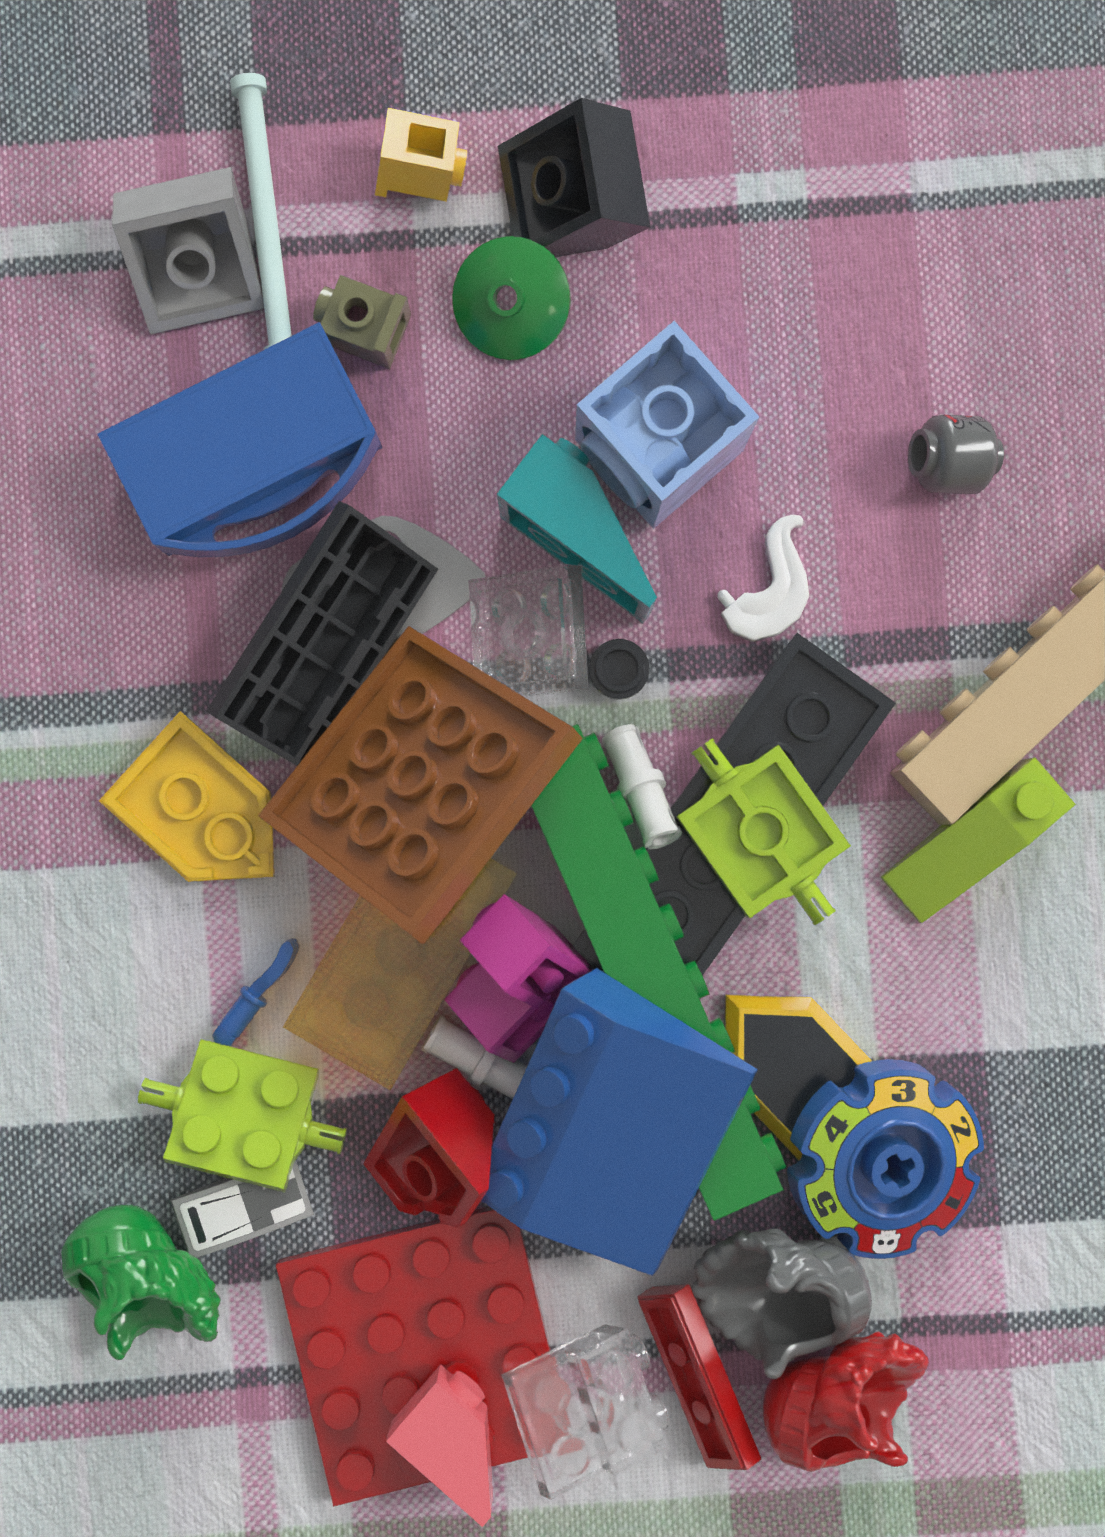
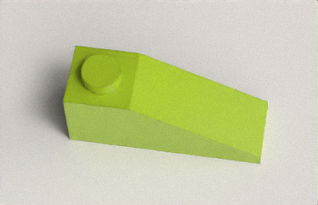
[881,757,1076,923]

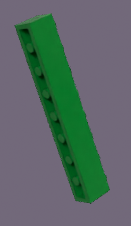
[531,724,786,1221]

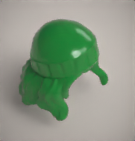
[61,1205,221,1361]

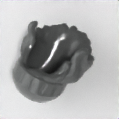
[691,1229,872,1379]

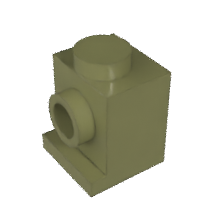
[313,275,411,369]

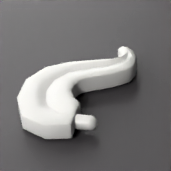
[717,515,809,642]

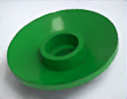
[452,236,571,360]

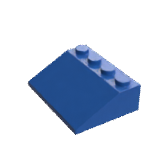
[481,968,758,1276]

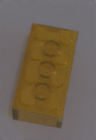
[283,857,518,1090]

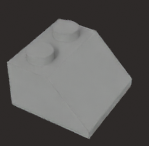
[112,167,264,334]

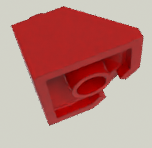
[363,1068,495,1228]

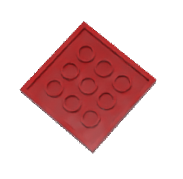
[276,1206,573,1507]

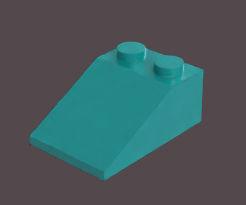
[497,434,657,623]

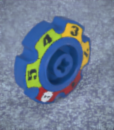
[787,1059,984,1259]

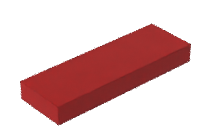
[637,1284,762,1470]

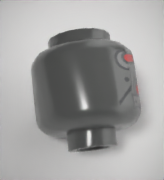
[908,414,1004,494]

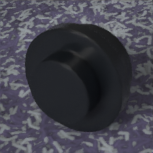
[589,639,650,700]

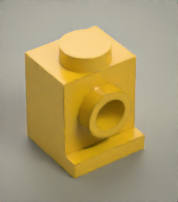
[375,108,467,202]

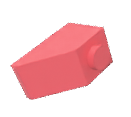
[386,1364,493,1527]

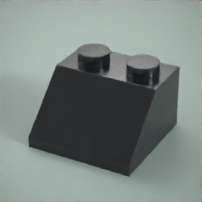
[497,98,651,257]

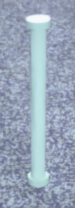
[230,73,292,350]

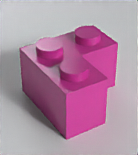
[444,894,594,1063]

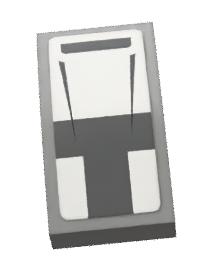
[170,1160,314,1258]

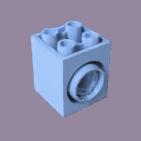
[575,321,759,529]

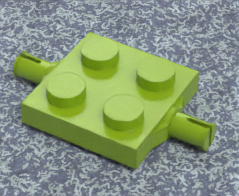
[676,738,851,925]
[138,1039,347,1192]

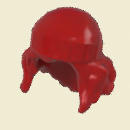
[763,1331,929,1472]

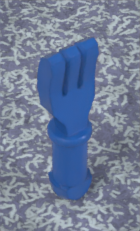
[212,938,300,1047]

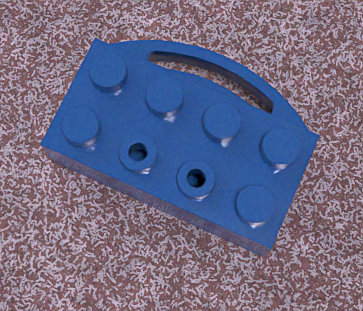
[97,322,383,558]

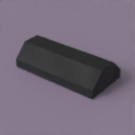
[206,501,438,766]

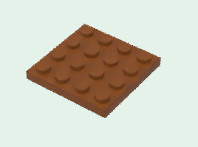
[258,626,583,945]

